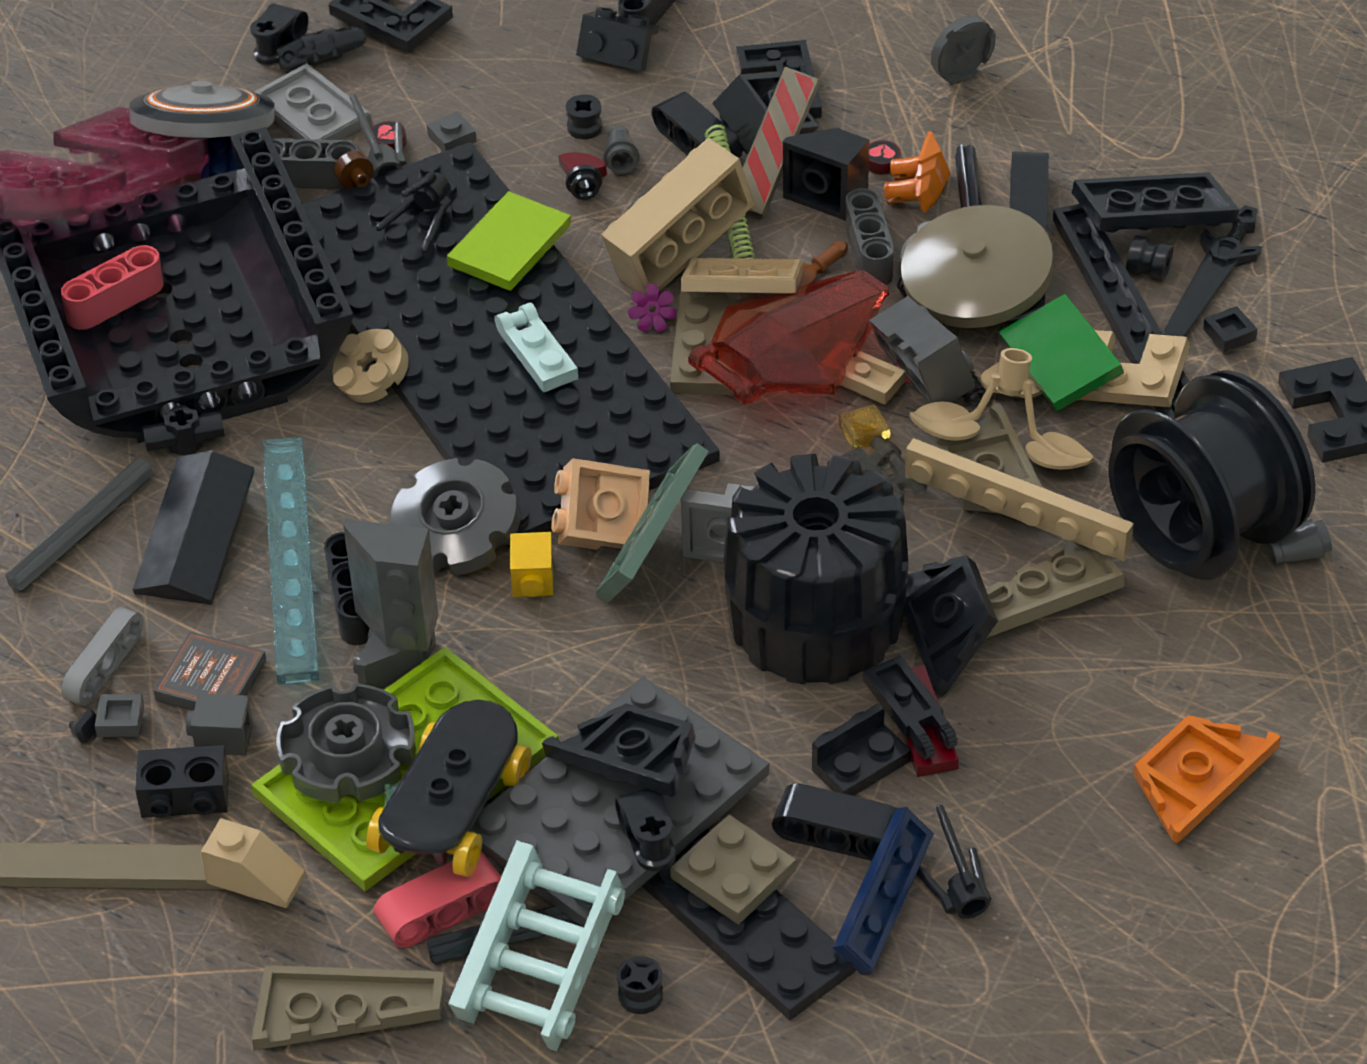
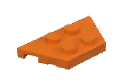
[1133,715,1281,844]

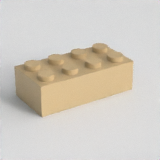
[601,137,755,294]

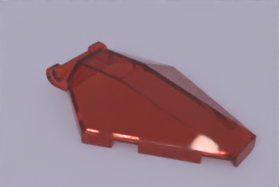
[688,269,889,405]

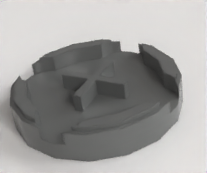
[931,15,996,82]

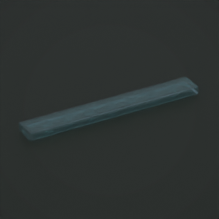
[263,437,319,685]

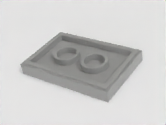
[254,64,372,140]

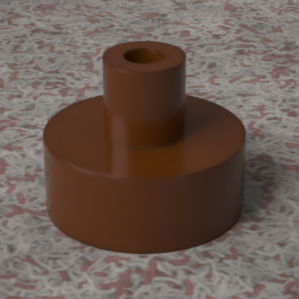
[334,151,373,189]

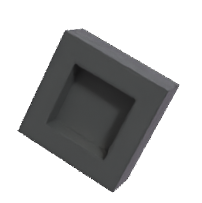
[427,112,477,152]
[95,694,144,737]

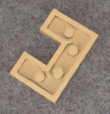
[1078,330,1190,407]

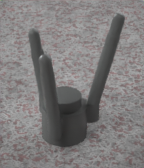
[348,94,407,178]

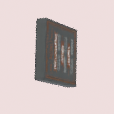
[153,631,267,710]

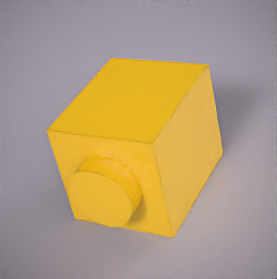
[510,532,554,597]

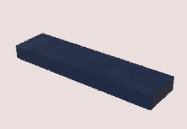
[832,806,934,975]

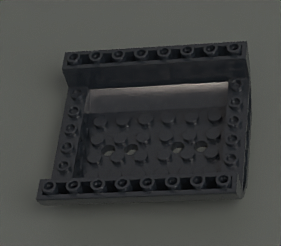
[0,127,354,444]

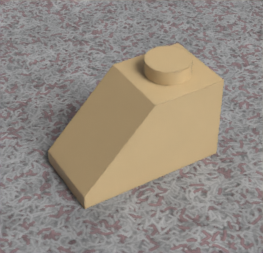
[201,818,306,908]

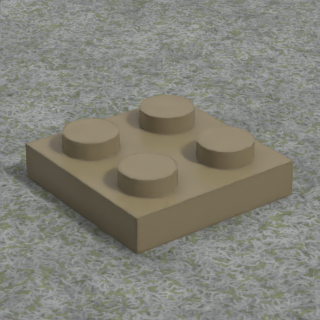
[671,814,796,925]

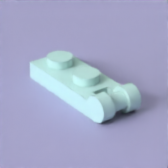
[495,302,578,393]

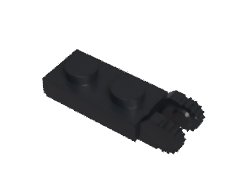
[863,656,958,760]

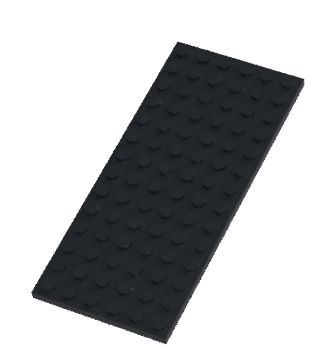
[302,142,720,549]

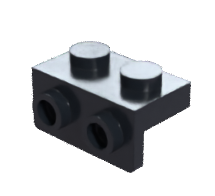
[576,7,659,71]

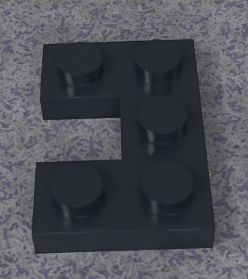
[328,0,453,53]
[736,40,822,119]
[1278,357,1367,463]

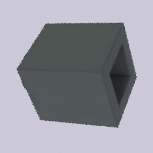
[186,693,253,756]

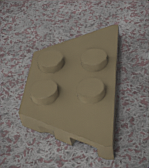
[937,403,1043,514]

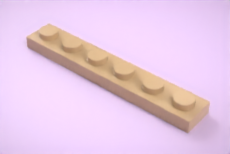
[905,438,1134,561]

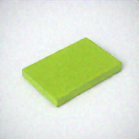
[447,191,571,291]

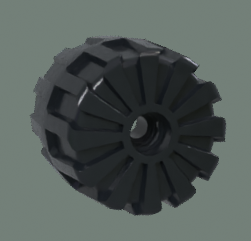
[723,454,909,685]

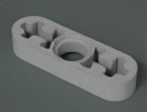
[61,607,143,706]

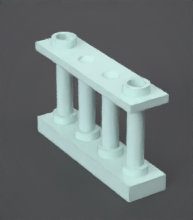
[448,841,625,1052]

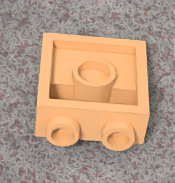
[552,458,650,550]

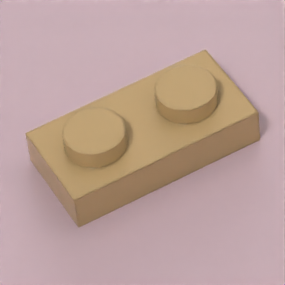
[819,342,906,405]

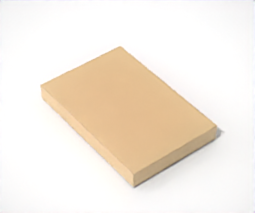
[681,258,803,293]

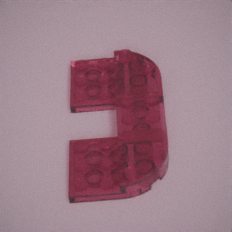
[0,107,209,226]

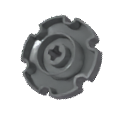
[390,458,521,576]
[276,684,416,803]

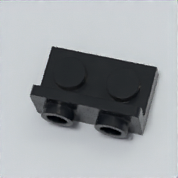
[812,704,911,796]

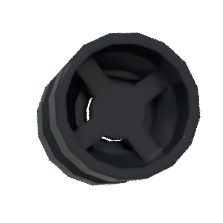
[1126,235,1174,281]

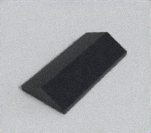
[133,451,255,605]

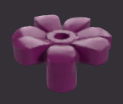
[628,284,676,332]

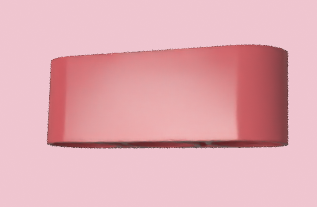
[61,245,163,330]
[373,852,501,948]

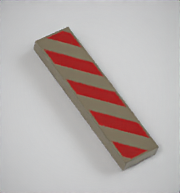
[742,67,821,217]

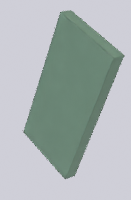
[596,443,709,603]

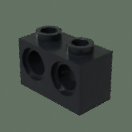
[135,745,229,818]

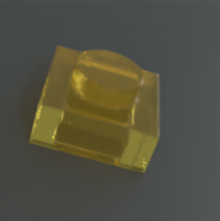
[839,404,890,451]

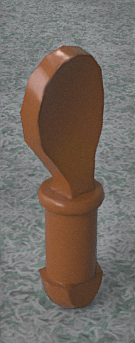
[796,240,848,292]

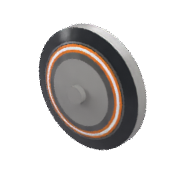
[129,81,275,138]

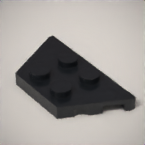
[904,555,998,695]
[542,703,696,797]

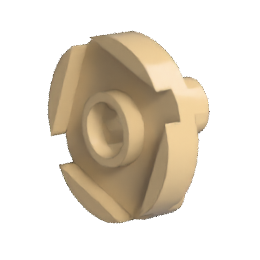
[332,329,409,403]

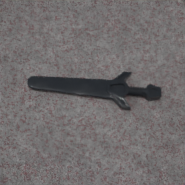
[1163,205,1262,337]

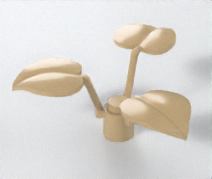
[909,348,1094,470]

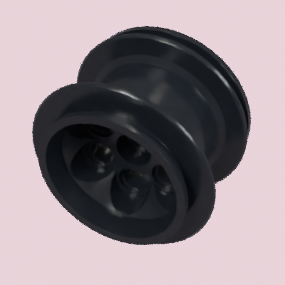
[1108,370,1316,580]

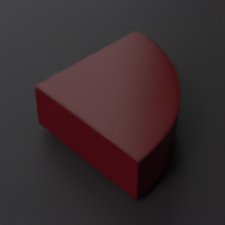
[559,152,607,177]

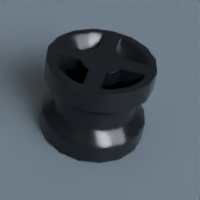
[566,94,603,140]
[617,956,663,1014]

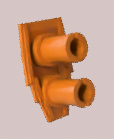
[884,131,951,213]

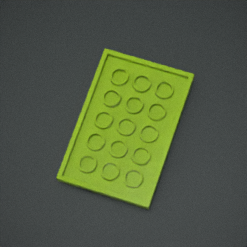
[251,646,559,892]

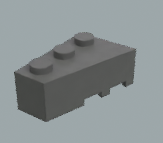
[869,296,976,403]

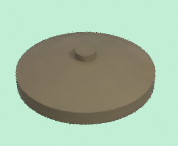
[901,205,1054,328]

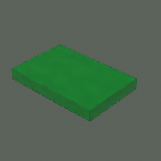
[999,294,1124,412]

